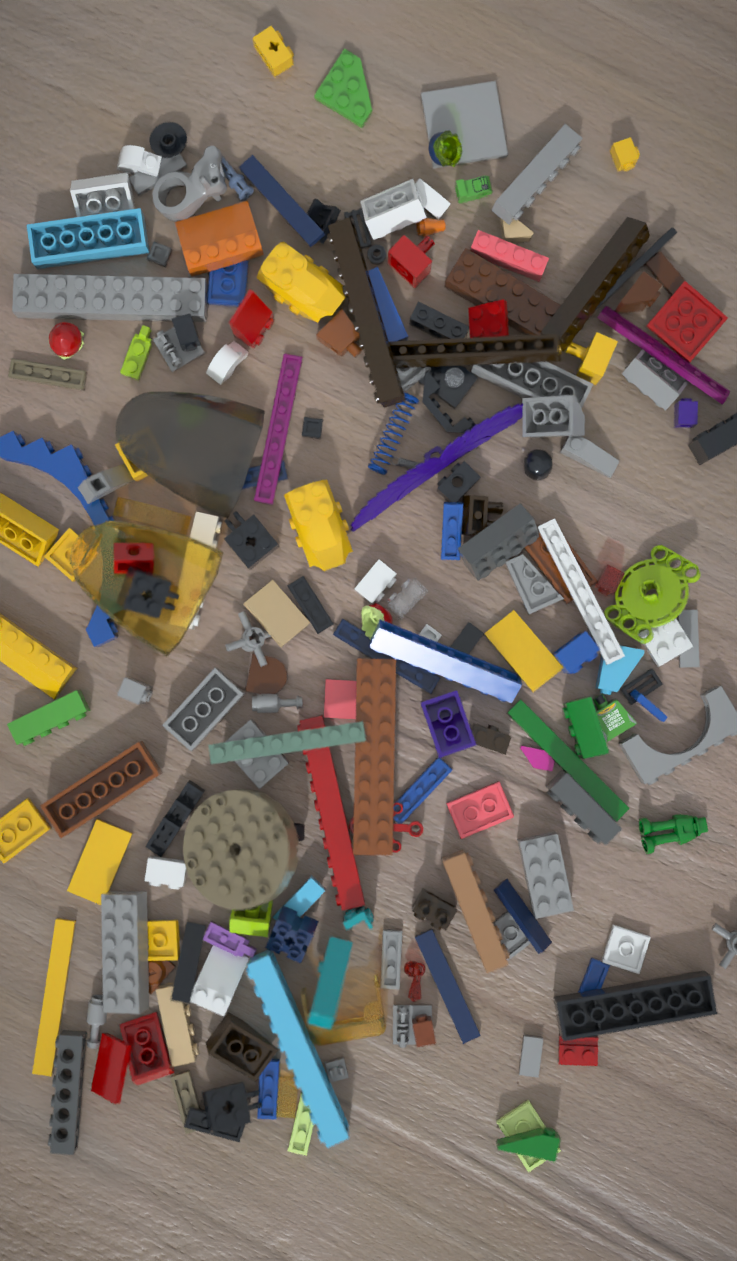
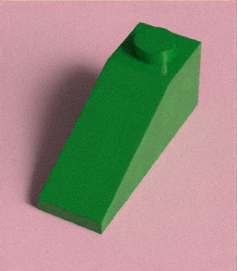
[496,1127,560,1162]

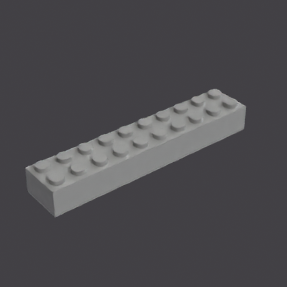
[12,274,208,322]

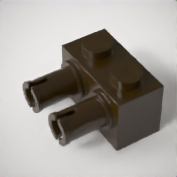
[462,495,503,536]
[412,888,457,930]

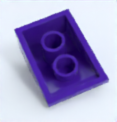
[421,690,476,758]

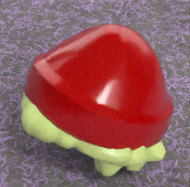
[49,322,84,359]
[361,603,393,640]

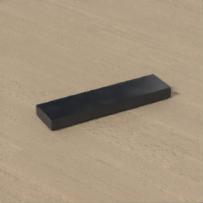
[170,922,206,1004]

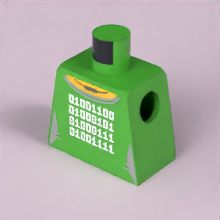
[593,694,637,742]

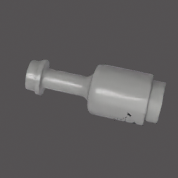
[252,694,303,713]
[87,995,107,1049]

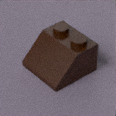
[614,272,662,314]

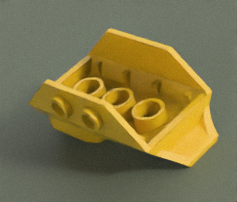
[256,241,346,323]
[284,480,353,571]

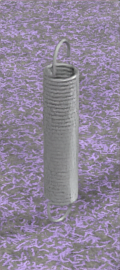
[391,457,419,469]

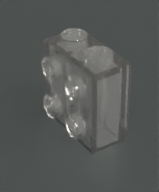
[387,578,429,620]

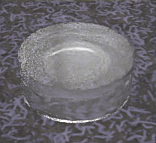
[445,368,464,388]

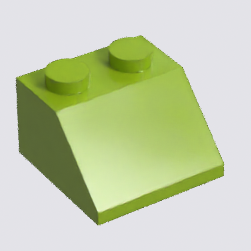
[229,900,273,937]

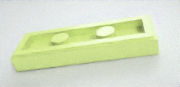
[288,1092,314,1156]

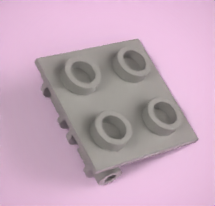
[153,327,205,372]
[393,1005,432,1048]

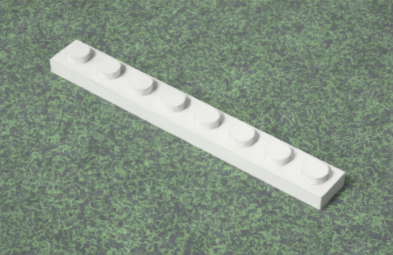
[537,518,625,665]

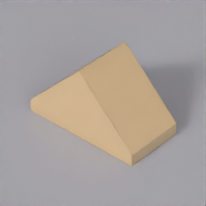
[500,218,534,243]

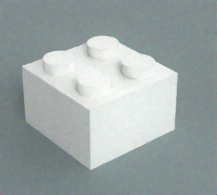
[639,618,693,667]

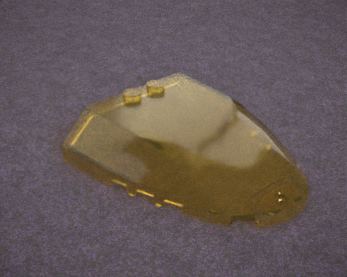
[70,521,223,656]

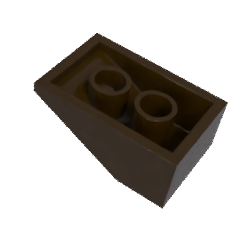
[206,1012,278,1081]

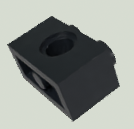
[437,461,481,502]

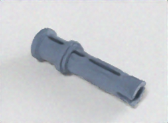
[222,156,254,201]

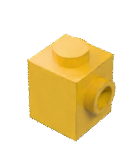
[610,137,639,172]

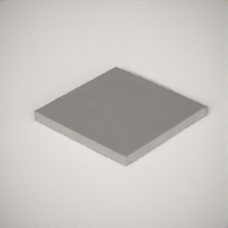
[421,81,508,169]

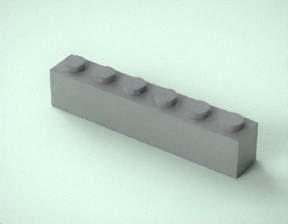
[492,124,583,225]

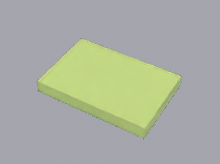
[496,1100,561,1172]

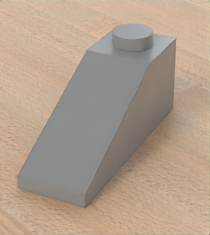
[560,436,619,478]

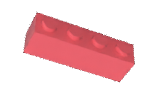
[470,230,549,282]

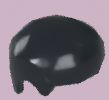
[524,449,553,481]

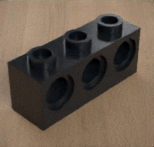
[409,301,469,339]

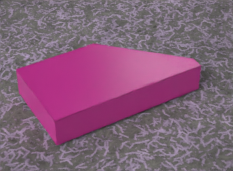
[520,746,554,771]

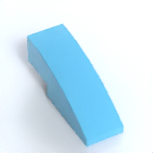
[273,875,326,921]

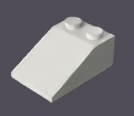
[190,945,250,1016]

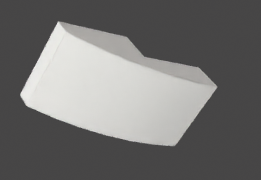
[415,178,450,219]

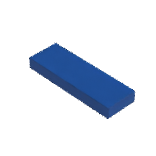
[441,502,463,560]
[257,1059,280,1120]

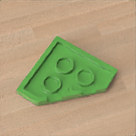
[314,48,372,128]

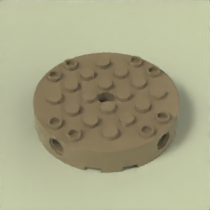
[183,789,299,910]

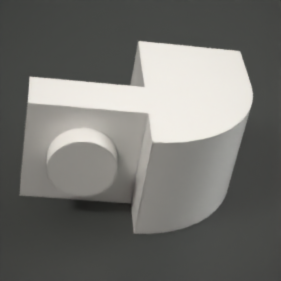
[117,145,162,177]
[206,341,249,385]

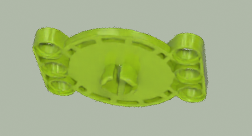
[604,545,701,644]

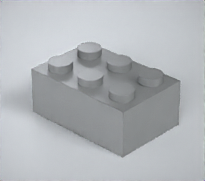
[225,719,290,789]

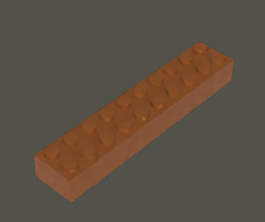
[353,659,396,855]

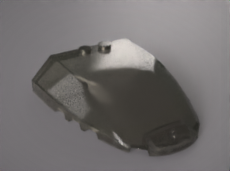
[115,392,265,519]

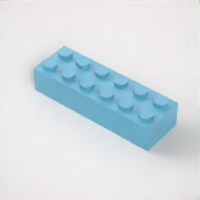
[27,208,149,269]

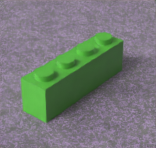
[7,690,91,746]

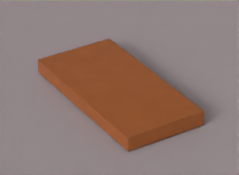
[524,531,597,604]

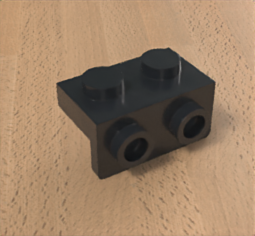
[307,199,341,244]

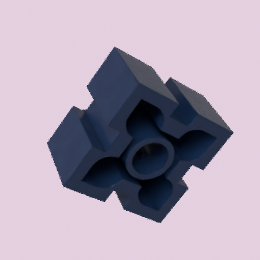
[265,906,319,963]

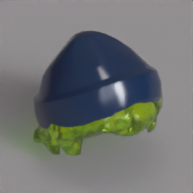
[428,130,463,167]

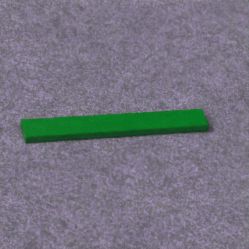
[507,699,630,822]

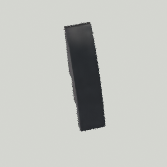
[145,780,206,857]

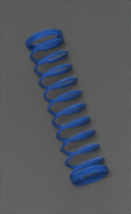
[368,392,419,475]

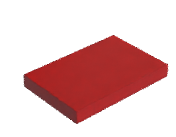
[91,1033,131,1104]

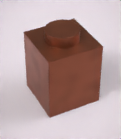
[412,1014,436,1047]

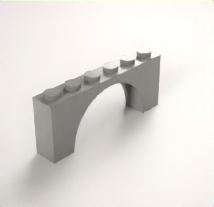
[618,686,737,785]

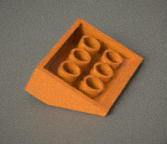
[175,201,264,277]

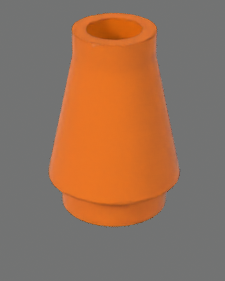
[416,218,445,237]

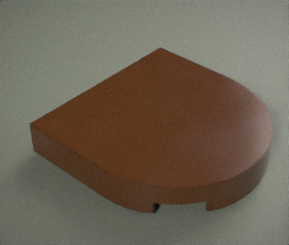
[246,654,287,694]

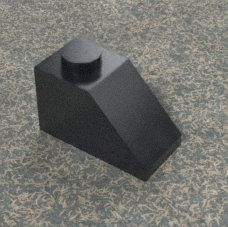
[171,313,201,351]

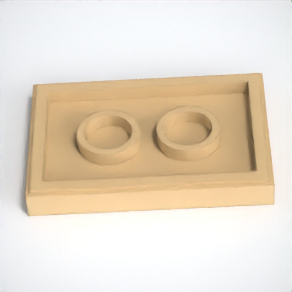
[243,580,310,647]

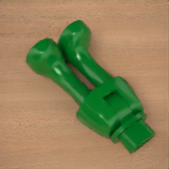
[639,814,708,854]

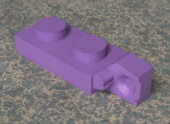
[203,921,257,958]

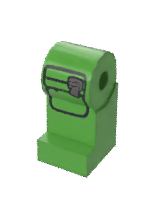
[455,176,493,203]

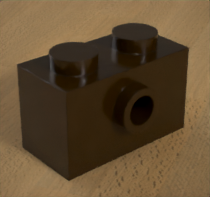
[471,723,512,755]

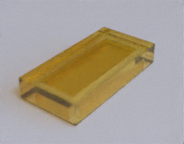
[276,1076,298,1118]

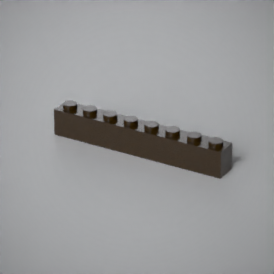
[541,217,650,352]

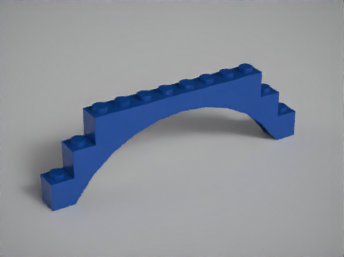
[0,431,129,647]

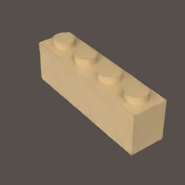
[156,982,199,1067]

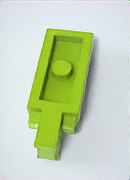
[120,325,152,381]

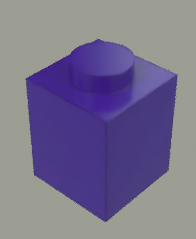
[674,398,698,428]

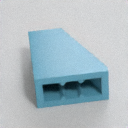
[595,646,645,695]

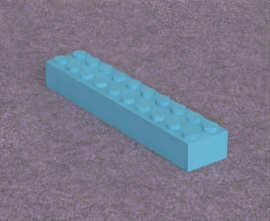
[246,949,349,1148]

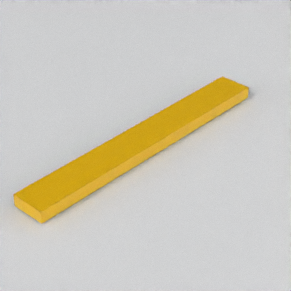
[32,918,76,1076]

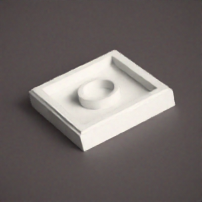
[601,924,651,974]

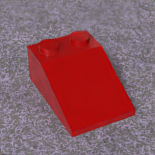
[229,289,274,349]
[119,1012,175,1086]

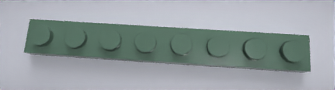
[208,721,366,764]

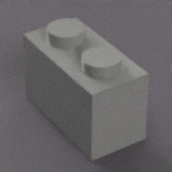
[117,677,153,705]

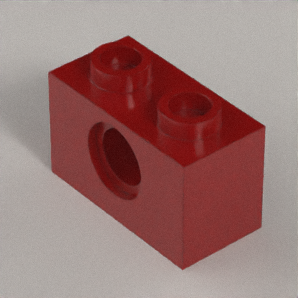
[114,543,154,574]

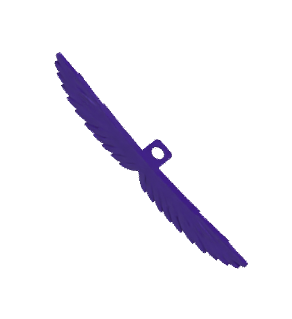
[351,403,523,532]

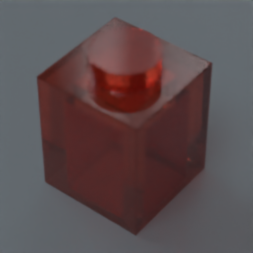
[595,565,625,596]

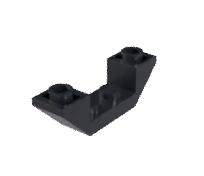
[422,372,476,433]

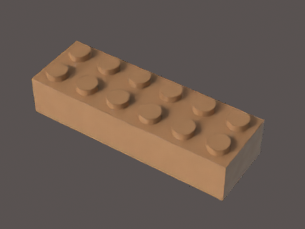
[441,849,510,973]

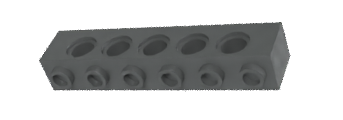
[48,1030,86,1155]

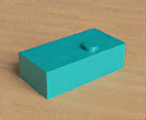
[308,937,353,1030]

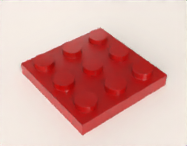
[646,281,728,363]

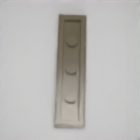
[8,358,87,391]

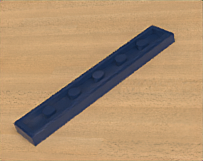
[238,155,325,247]
[333,619,441,694]
[415,928,481,1044]

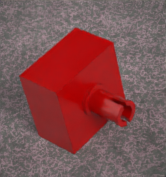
[388,235,435,288]

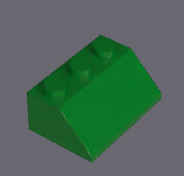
[562,696,609,759]

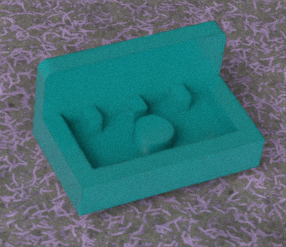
[343,906,375,930]

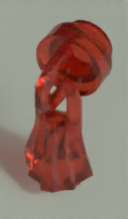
[404,961,426,1002]

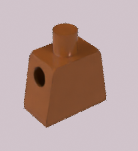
[316,309,362,358]

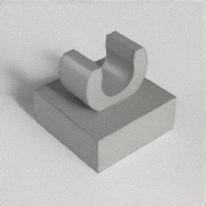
[325,1057,349,1082]

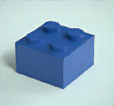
[552,631,600,674]

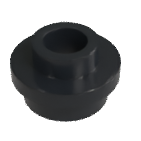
[367,245,386,264]

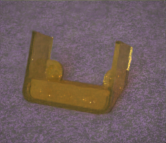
[301,975,386,1046]

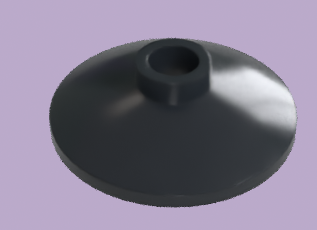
[149,122,187,158]

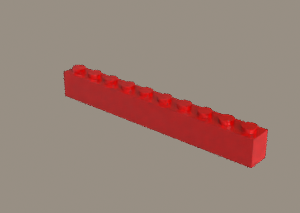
[297,715,365,911]

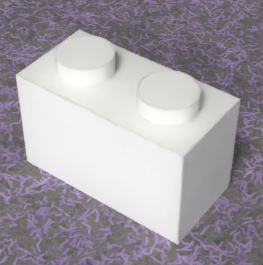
[354,560,397,604]
[145,856,187,889]

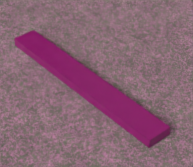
[597,306,730,405]
[254,353,303,505]

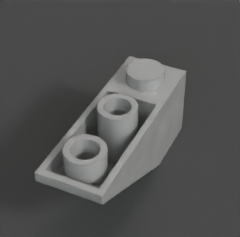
[78,464,135,504]

